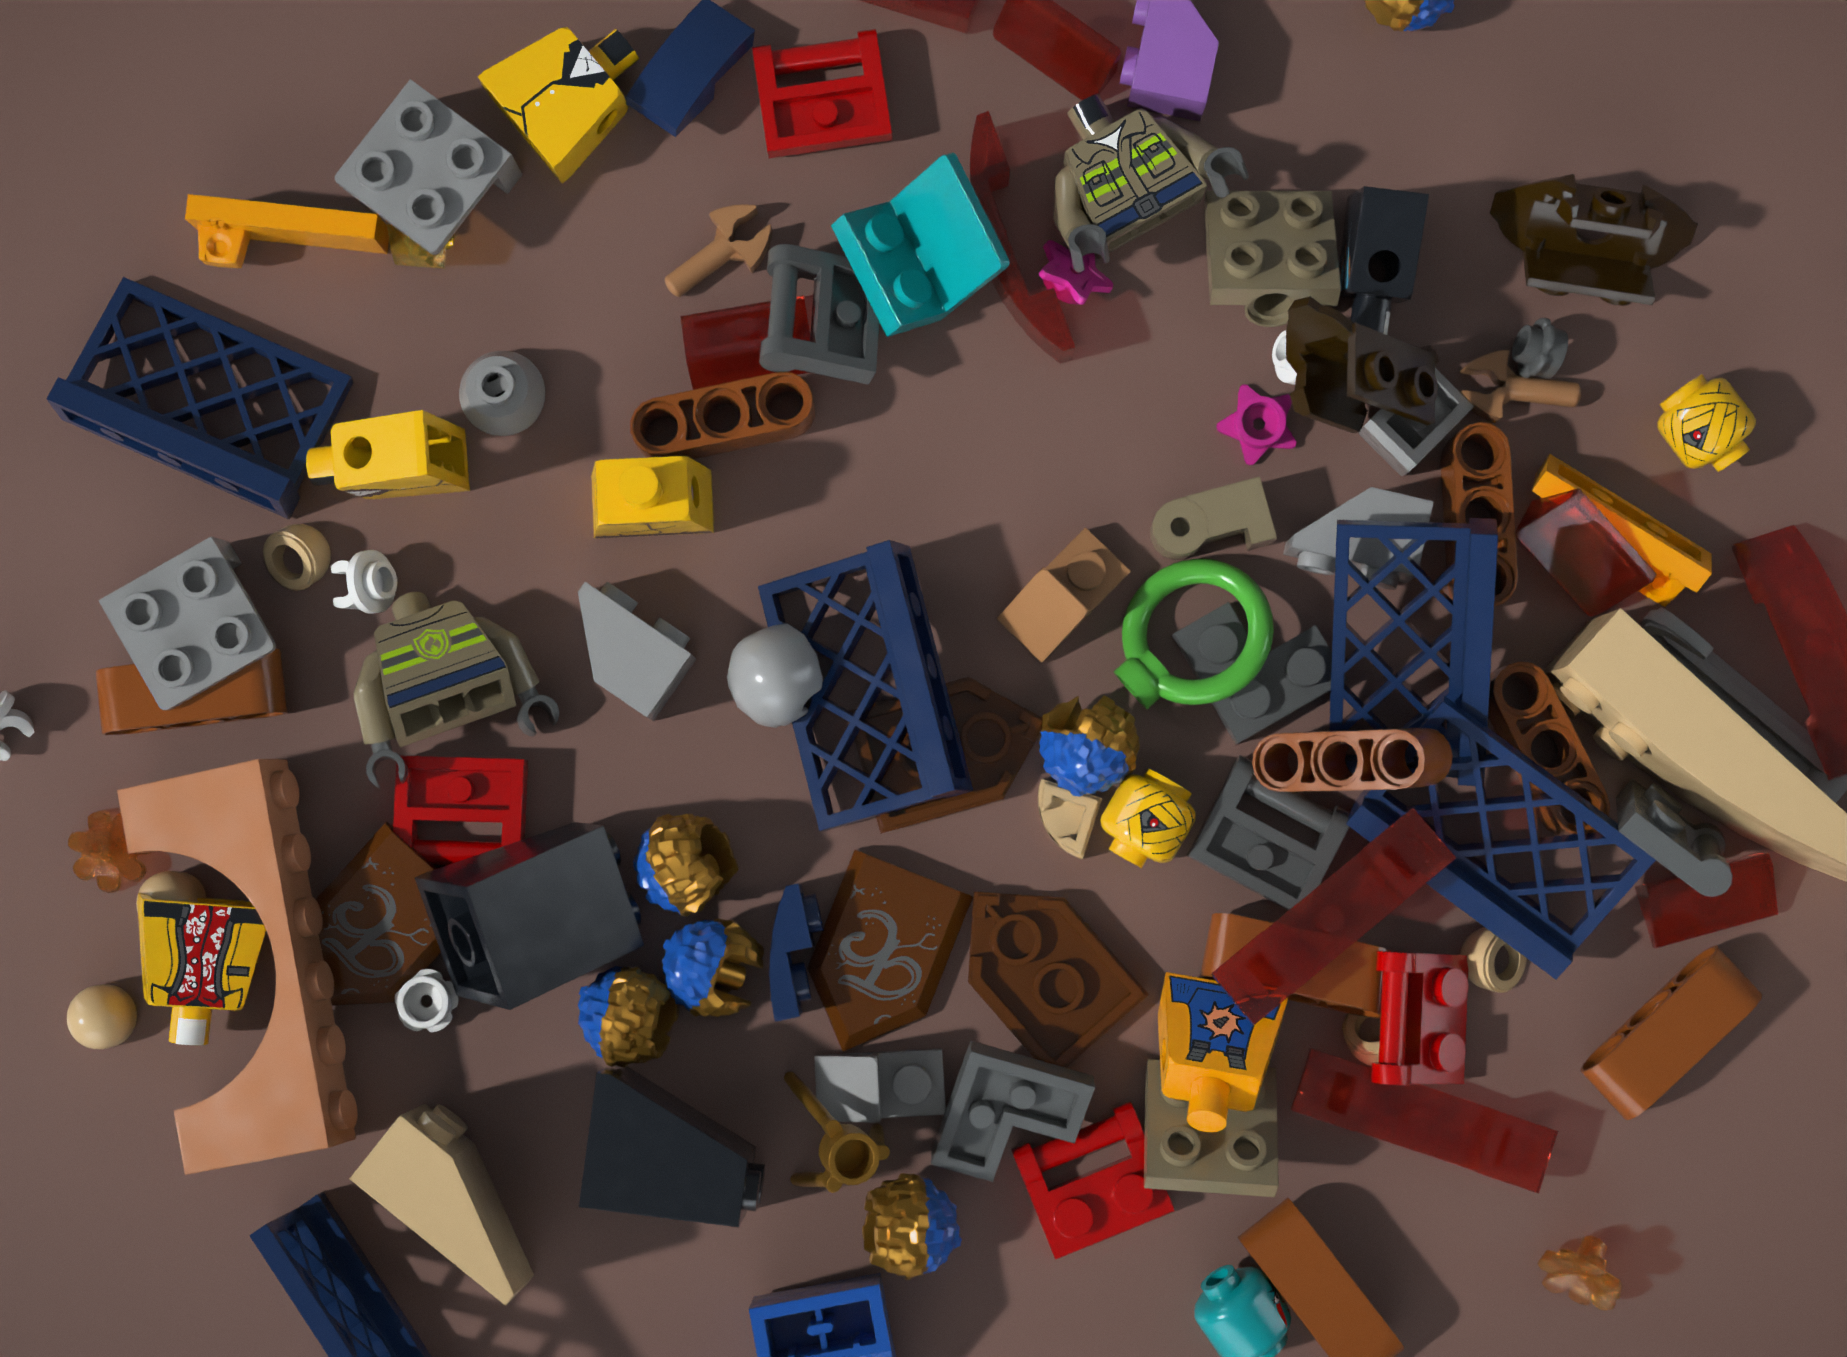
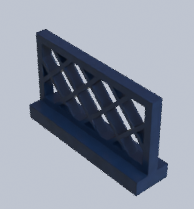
[46,277,354,519]
[1329,518,1498,786]
[758,540,973,831]
[1346,696,1656,980]
[249,1192,432,1357]

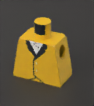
[477,27,639,184]
[306,410,470,499]

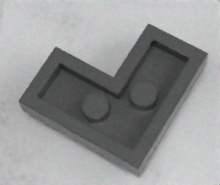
[1172,602,1348,745]
[931,1040,1095,1182]

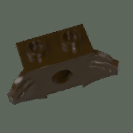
[1489,174,1698,306]
[1286,296,1439,433]

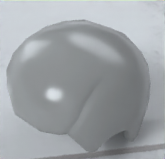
[727,624,823,728]

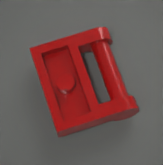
[752,29,892,159]
[393,755,528,866]
[1371,951,1469,1086]
[1012,1101,1175,1260]

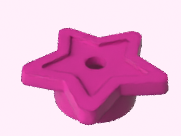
[1038,240,1113,305]
[1216,384,1297,465]

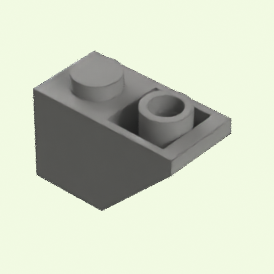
[1283,487,1434,590]
[578,582,696,721]

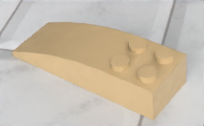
[1543,608,1847,882]

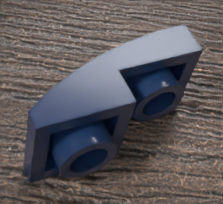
[626,0,755,137]
[769,883,823,1022]

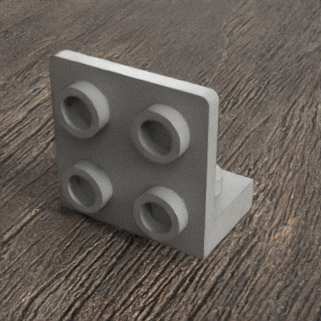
[335,79,523,255]
[98,536,276,710]

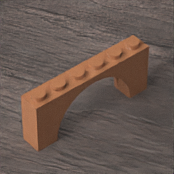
[117,759,358,1175]

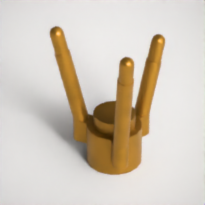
[784,1071,890,1193]

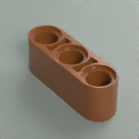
[630,372,815,459]
[1440,422,1518,608]
[96,649,287,735]
[1488,662,1610,836]
[1252,727,1453,792]
[1200,913,1391,1018]
[1580,945,1763,1120]
[1237,1198,1405,1357]

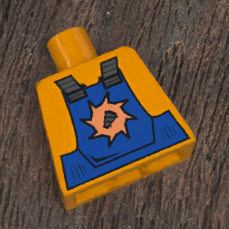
[1158,972,1288,1132]

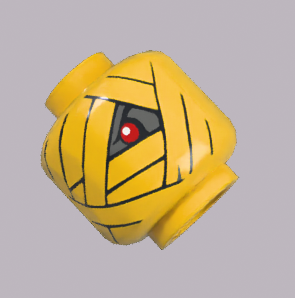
[1657,374,1756,472]
[1100,768,1196,869]

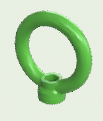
[1113,558,1274,709]

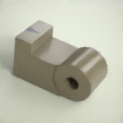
[1150,476,1277,560]

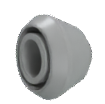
[459,351,546,436]

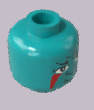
[1194,1265,1291,1357]

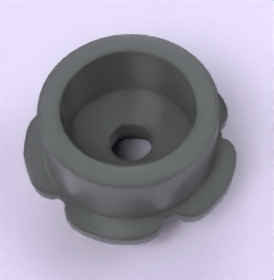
[1512,318,1568,379]

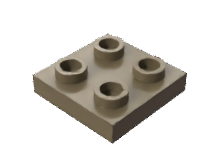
[1204,191,1341,327]
[1144,1059,1279,1197]

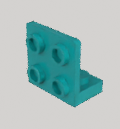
[831,153,1010,337]

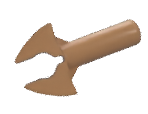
[665,204,773,297]
[1459,350,1581,423]

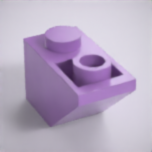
[1119,0,1219,121]

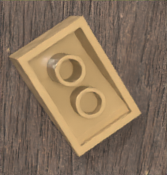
[350,1104,534,1306]

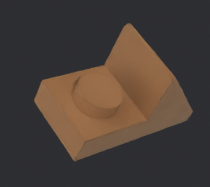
[996,527,1131,663]

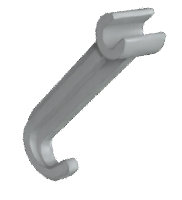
[1641,607,1847,804]

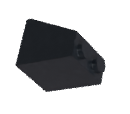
[415,822,644,1010]
[579,1065,765,1228]

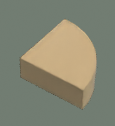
[1038,779,1102,859]

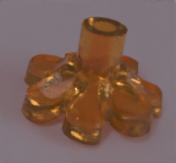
[68,810,152,893]
[1538,1236,1622,1311]

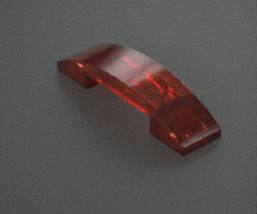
[969,111,1075,364]
[1731,525,1847,781]
[1211,808,1456,1026]
[1291,1048,1558,1194]

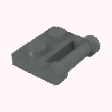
[759,244,879,385]
[1187,755,1350,916]
[1616,778,1733,897]

